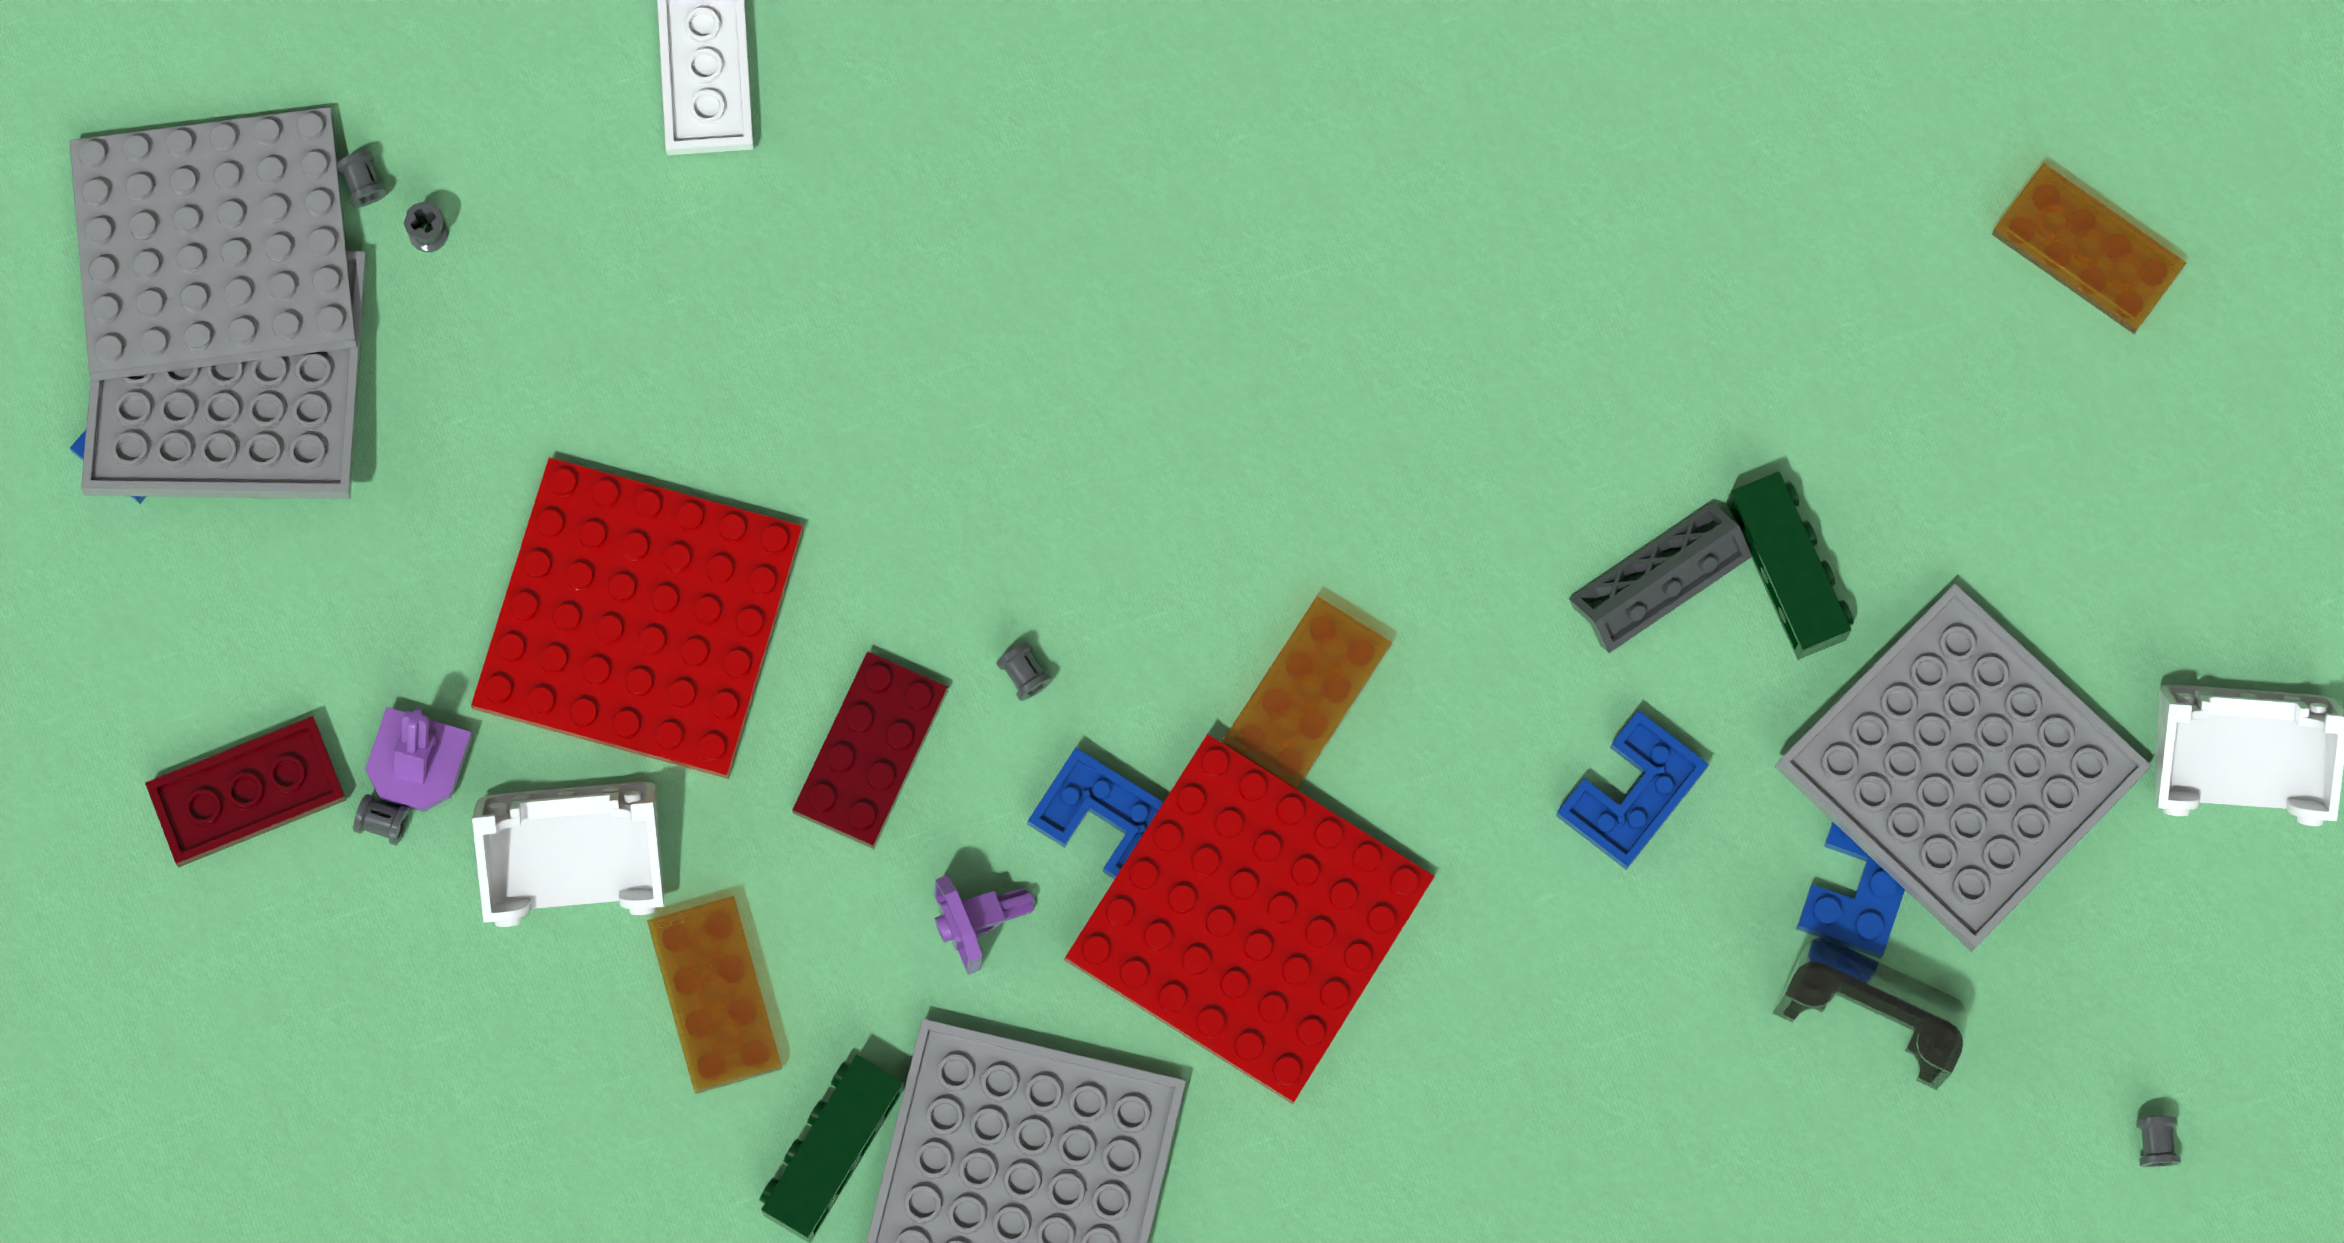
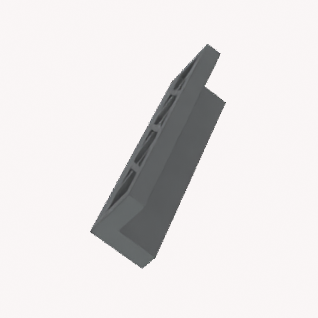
[1569,502,1752,653]

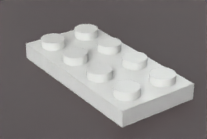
[657,0,754,155]

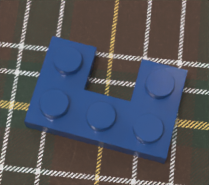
[1556,710,1709,870]
[1027,747,1163,879]
[1796,821,1905,959]

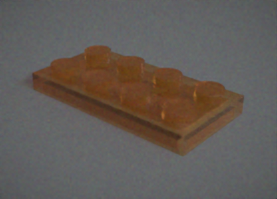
[1991,163,2187,335]
[1222,596,1392,790]
[647,896,782,1095]

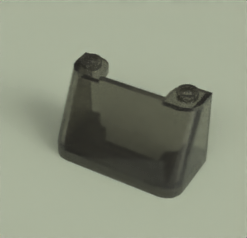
[1773,938,1968,1090]

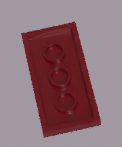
[792,651,948,849]
[145,716,346,867]

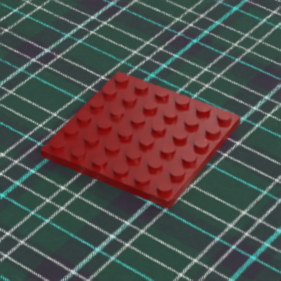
[471,457,803,779]
[1064,734,1435,1104]

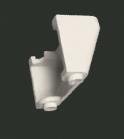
[2155,685,2344,826]
[472,782,664,927]

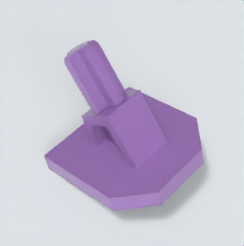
[365,707,473,812]
[934,875,1034,975]

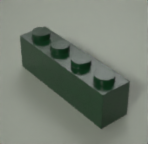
[1726,471,1854,660]
[759,1054,904,1243]

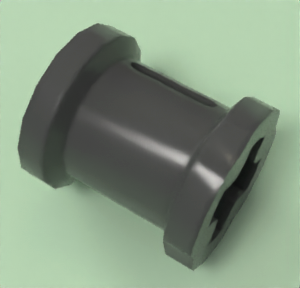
[336,151,388,207]
[404,202,448,253]
[996,642,1053,701]
[353,794,410,846]
[2136,1116,2181,1167]

